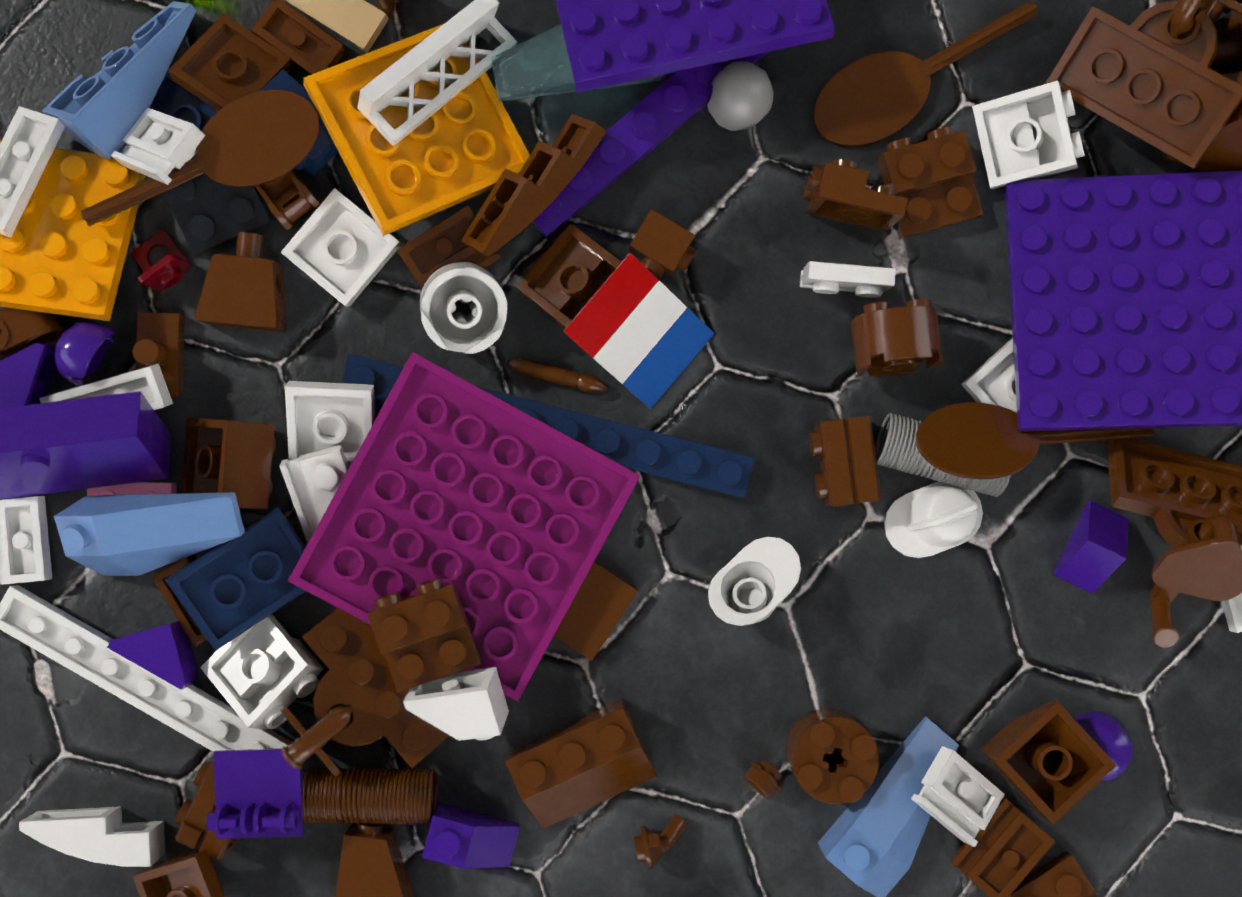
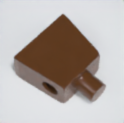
[195,232,287,333]

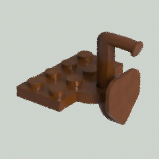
[1045,0,1242,168]
[1107,438,1242,648]
[280,608,450,777]

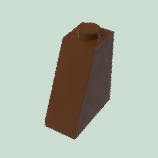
[335,823,414,897]

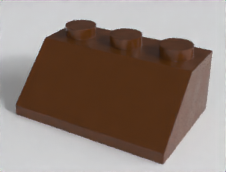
[505,699,657,829]

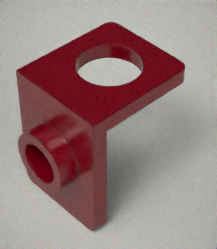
[131,230,194,292]

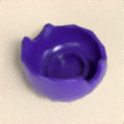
[55,322,116,386]
[1075,711,1133,782]

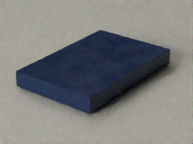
[165,507,306,651]

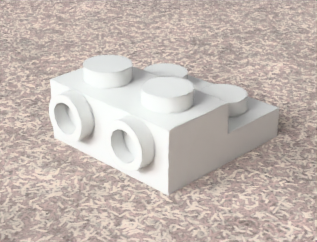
[972,81,1085,189]
[200,614,324,730]

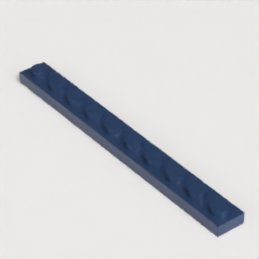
[341,353,755,498]

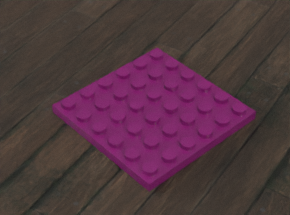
[288,352,640,702]

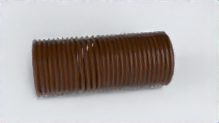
[302,767,438,825]

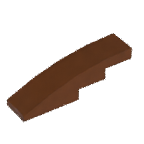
[461,114,607,257]

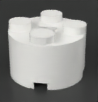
[420,262,507,354]

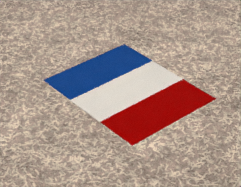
[563,253,715,409]

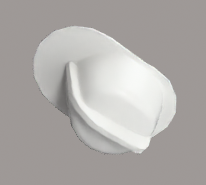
[884,481,983,558]
[708,537,801,626]

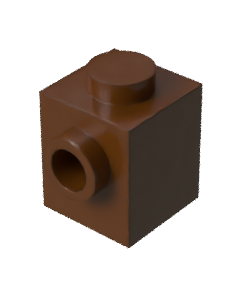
[629,209,697,278]

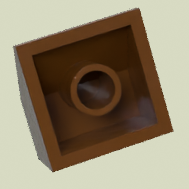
[181,418,276,509]
[980,700,1117,825]

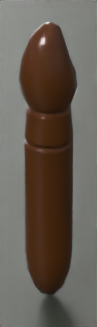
[507,358,607,392]

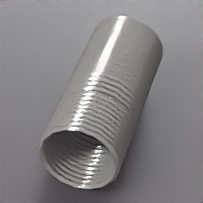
[875,413,1011,497]

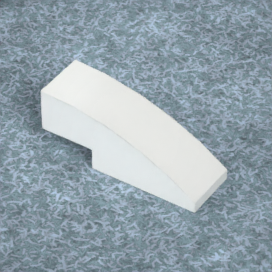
[19,806,165,867]

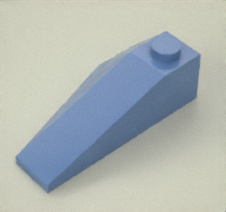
[41,1,197,160]
[54,492,245,576]
[818,716,959,897]

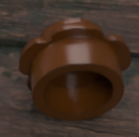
[743,760,782,799]

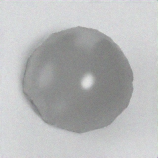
[707,61,774,131]

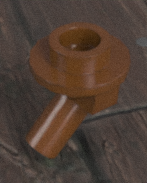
[634,814,688,870]

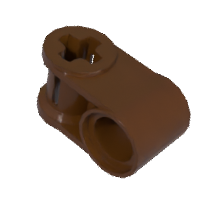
[255,170,321,231]
[0,307,64,359]

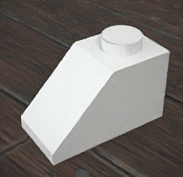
[403,667,509,741]

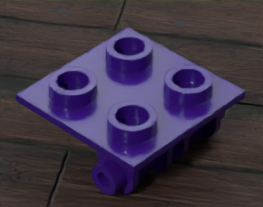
[206,748,304,839]

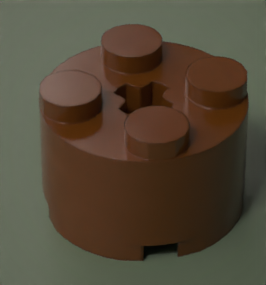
[851,298,943,377]
[786,708,879,804]

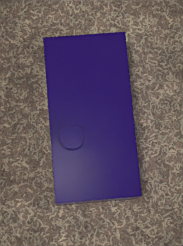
[0,391,172,499]

